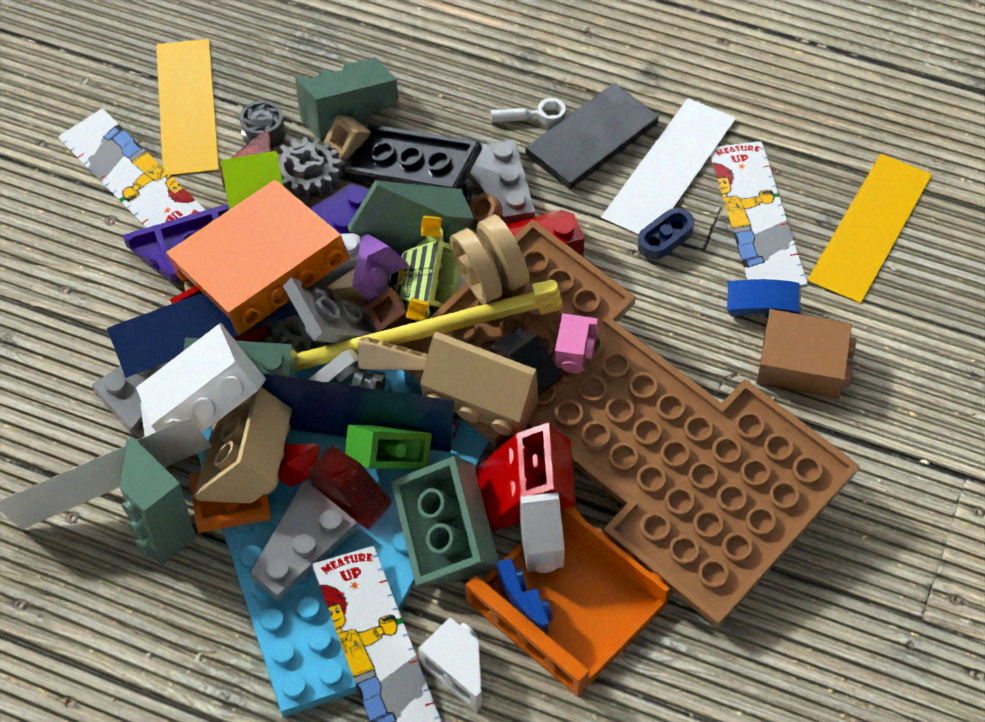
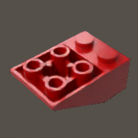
[475,422,576,532]

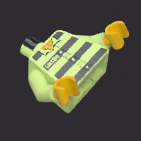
[391,216,460,321]

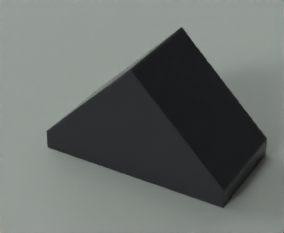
[490,327,562,396]

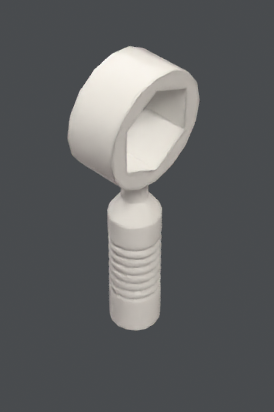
[491,98,566,127]

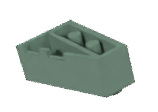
[295,57,398,142]

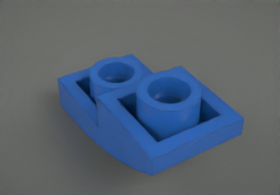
[727,279,801,319]
[496,558,553,634]

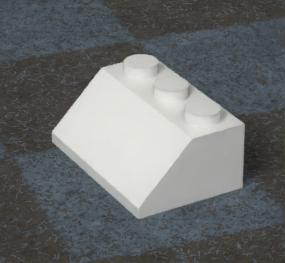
[136,323,266,432]

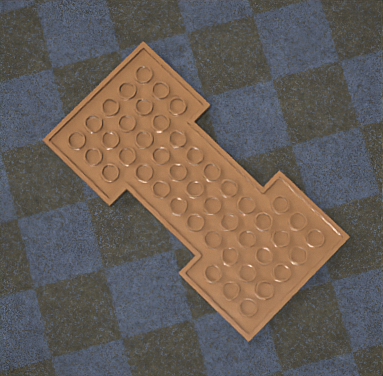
[401,219,860,628]

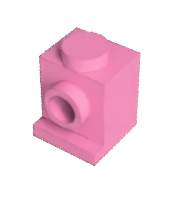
[555,313,598,373]

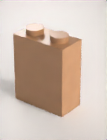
[756,309,856,399]

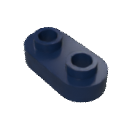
[637,208,694,259]

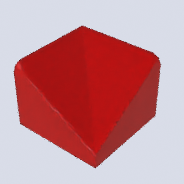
[277,444,321,487]

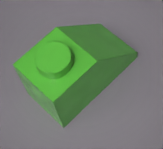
[344,425,432,469]

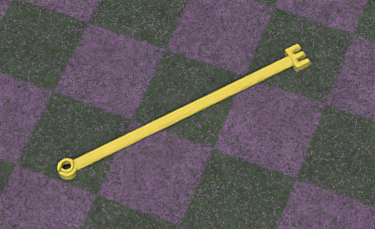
[296,280,563,371]

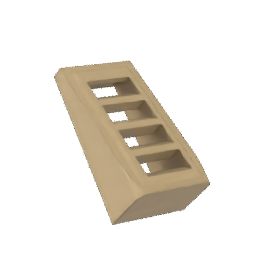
[358,336,428,370]

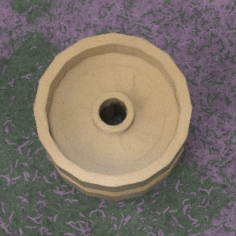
[450,214,530,305]

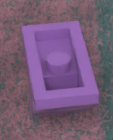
[352,233,409,302]

